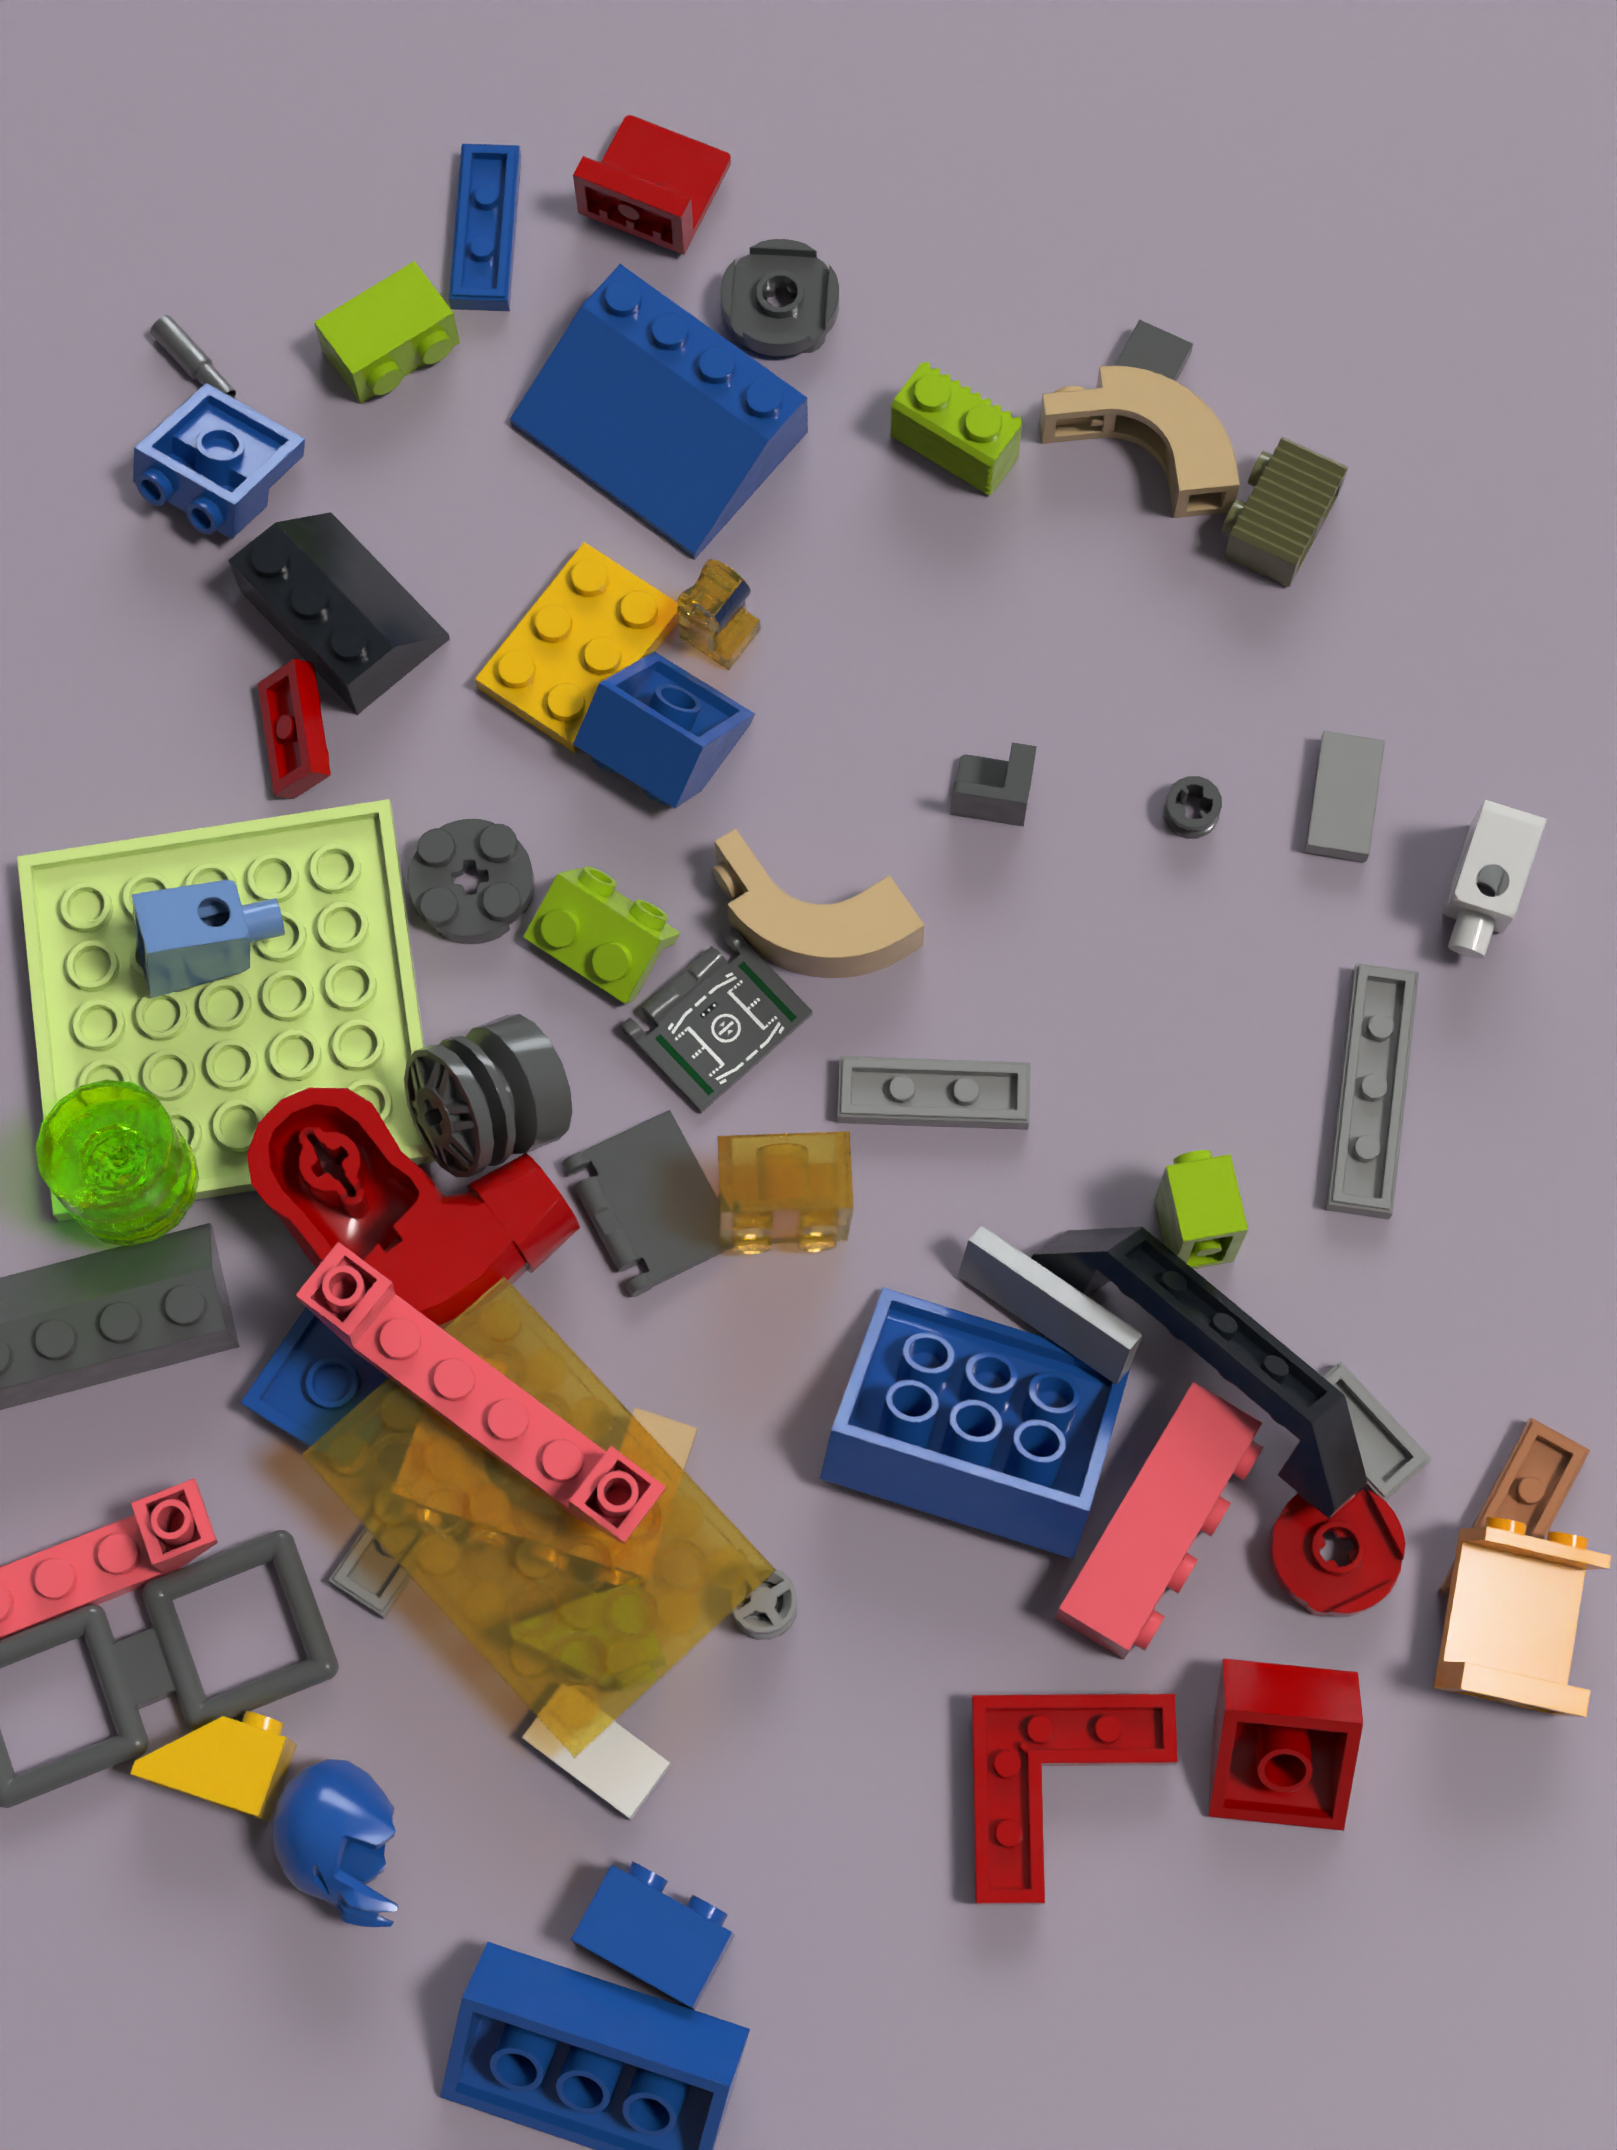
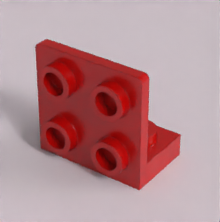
[573,115,731,255]

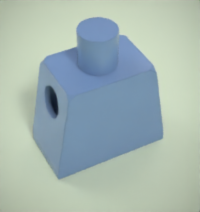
[132,880,285,998]

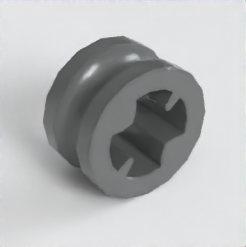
[1164,776,1222,839]

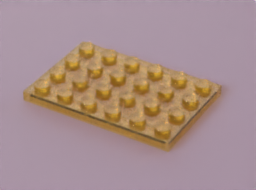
[301,1277,776,1759]

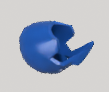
[271,1759,399,1927]

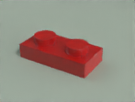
[257,659,331,799]

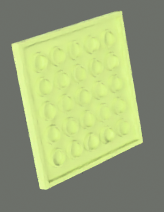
[17,799,436,1221]

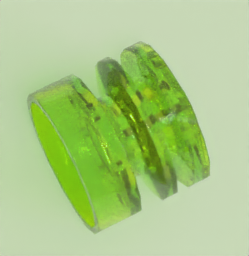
[36,1079,199,1246]

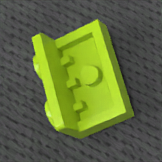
[523,866,680,1004]

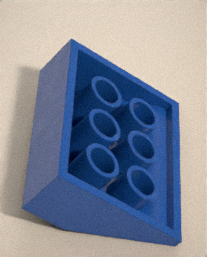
[510,264,808,559]
[820,1287,1132,1559]

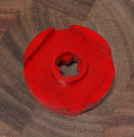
[1269,1490,1406,1617]

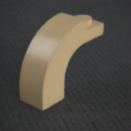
[1039,366,1240,518]
[712,828,925,978]

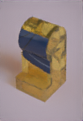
[677,559,761,670]

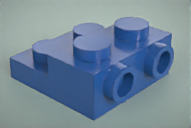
[133,383,305,539]

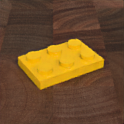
[475,542,683,753]

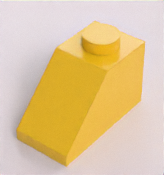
[130,1711,297,1822]

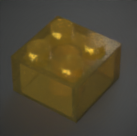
[716,1131,854,1254]

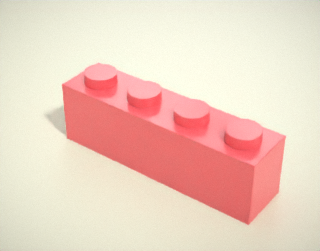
[1055,1382,1264,1660]

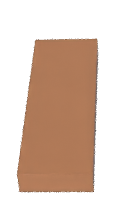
[1437,1418,1590,1597]

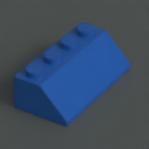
[440,1942,750,2150]

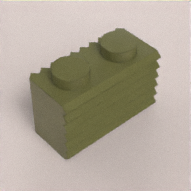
[1221,437,1348,587]

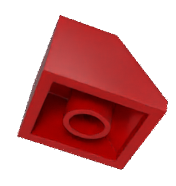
[1208,1658,1363,1831]

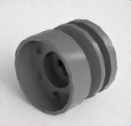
[404,1014,573,1177]

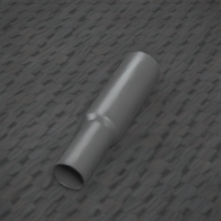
[150,315,236,398]

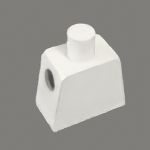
[1442,800,1547,959]

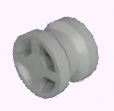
[730,1566,797,1640]

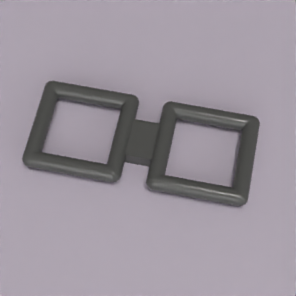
[0,1530,339,1808]

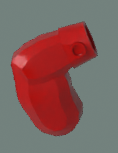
[247,1087,580,1330]

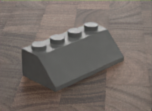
[0,1223,240,1410]

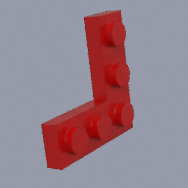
[971,1694,1178,1905]

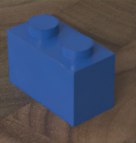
[571,1861,734,2010]

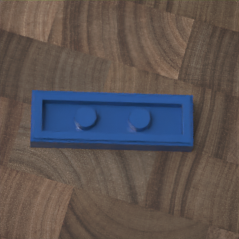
[449,144,522,311]

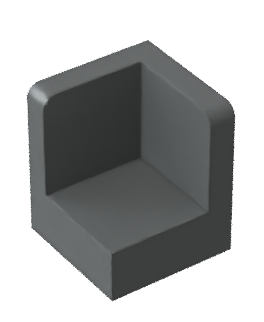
[950,742,1037,827]

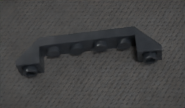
[1031,1227,1368,1519]

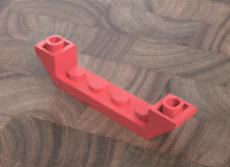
[295,1242,666,1544]
[0,1478,218,1640]

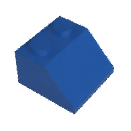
[573,651,755,809]

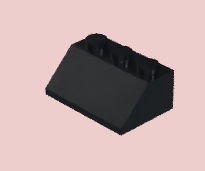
[228,512,450,715]

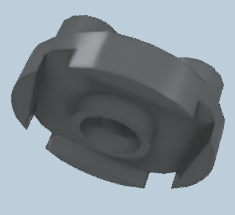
[721,239,839,356]
[408,819,535,944]

